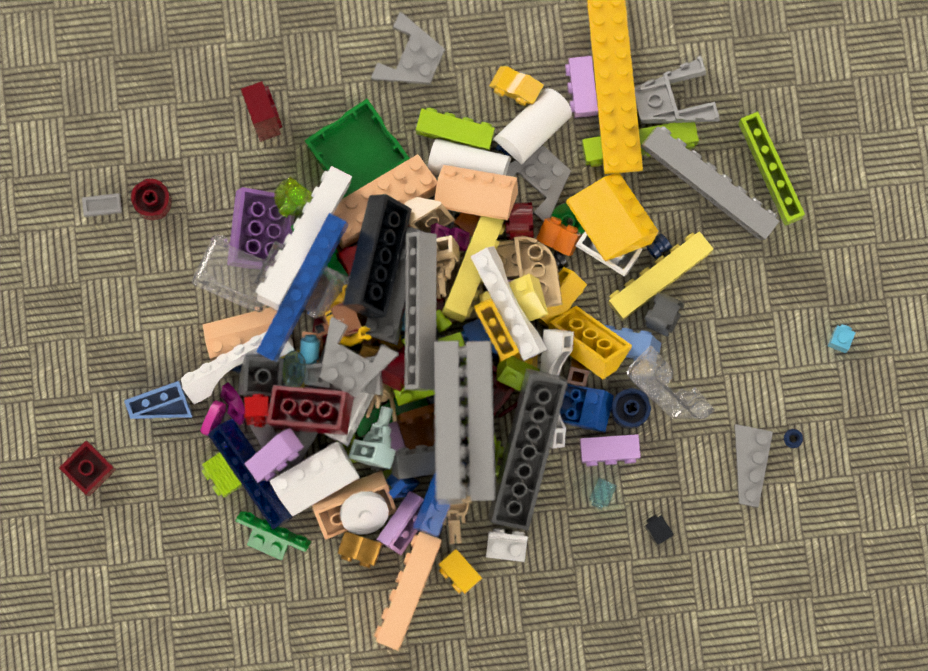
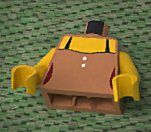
[314,284,372,347]

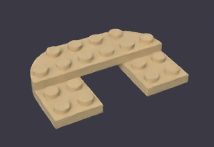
[445,236,563,324]

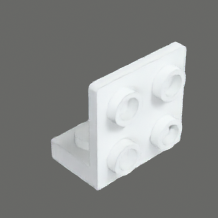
[486,529,528,562]

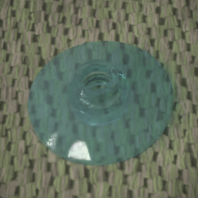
[282,351,306,387]

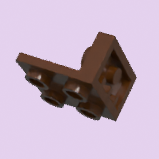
[396,403,436,450]

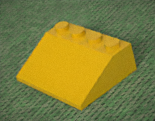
[566,173,658,262]

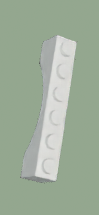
[471,246,547,361]
[540,329,574,448]
[181,331,294,405]

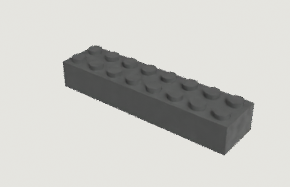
[488,368,568,531]

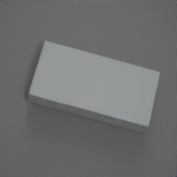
[82,193,122,217]

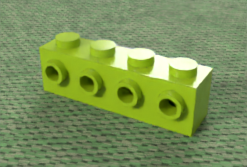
[416,108,495,151]

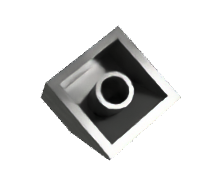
[238,356,284,397]

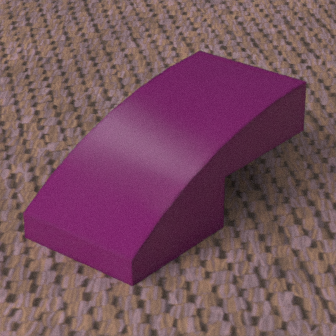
[430,223,470,252]
[220,382,245,426]

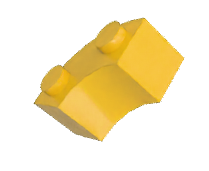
[489,66,544,106]

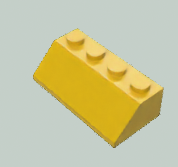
[549,306,632,379]

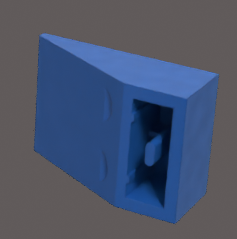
[560,384,614,433]

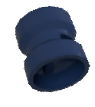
[646,233,672,260]

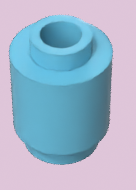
[300,335,320,364]

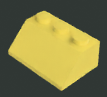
[479,274,548,322]

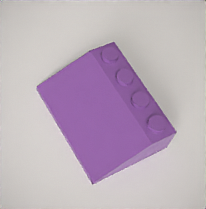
[227,187,297,270]

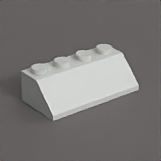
[270,442,360,516]

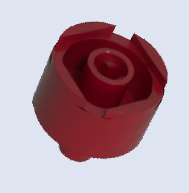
[131,178,172,220]
[506,202,534,241]

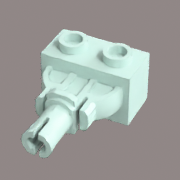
[349,406,396,469]

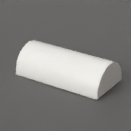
[494,89,572,165]
[427,138,511,177]

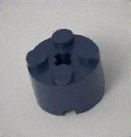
[611,388,651,429]

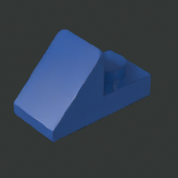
[386,474,420,498]

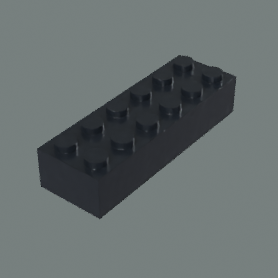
[343,194,412,318]

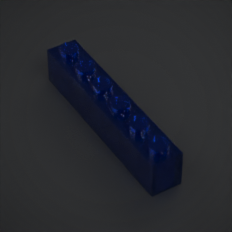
[208,418,294,530]

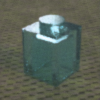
[589,478,617,510]

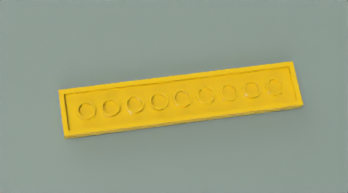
[587,0,643,174]

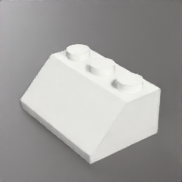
[575,232,643,276]

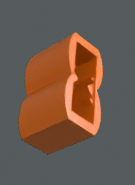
[536,217,582,256]

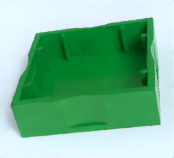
[304,98,410,198]

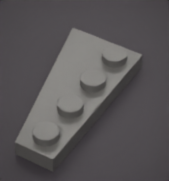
[303,356,383,395]
[734,424,773,508]

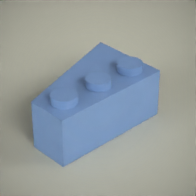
[604,325,661,365]
[124,380,193,419]

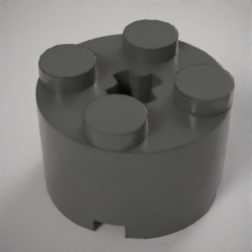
[645,292,685,337]

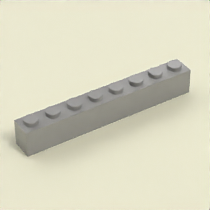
[405,232,437,391]

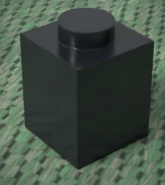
[644,515,674,546]

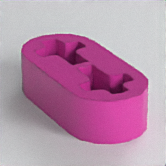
[201,400,226,437]

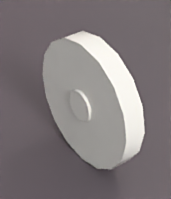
[340,491,389,535]

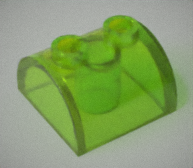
[274,177,313,217]

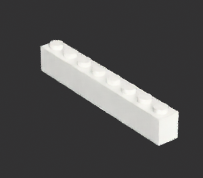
[256,166,352,311]

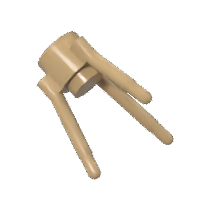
[366,383,397,422]

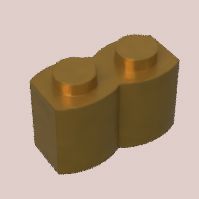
[338,531,383,568]

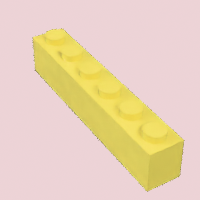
[442,216,506,323]
[608,231,714,321]

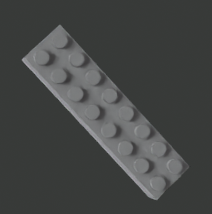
[641,126,780,240]
[434,341,466,504]
[463,341,496,501]

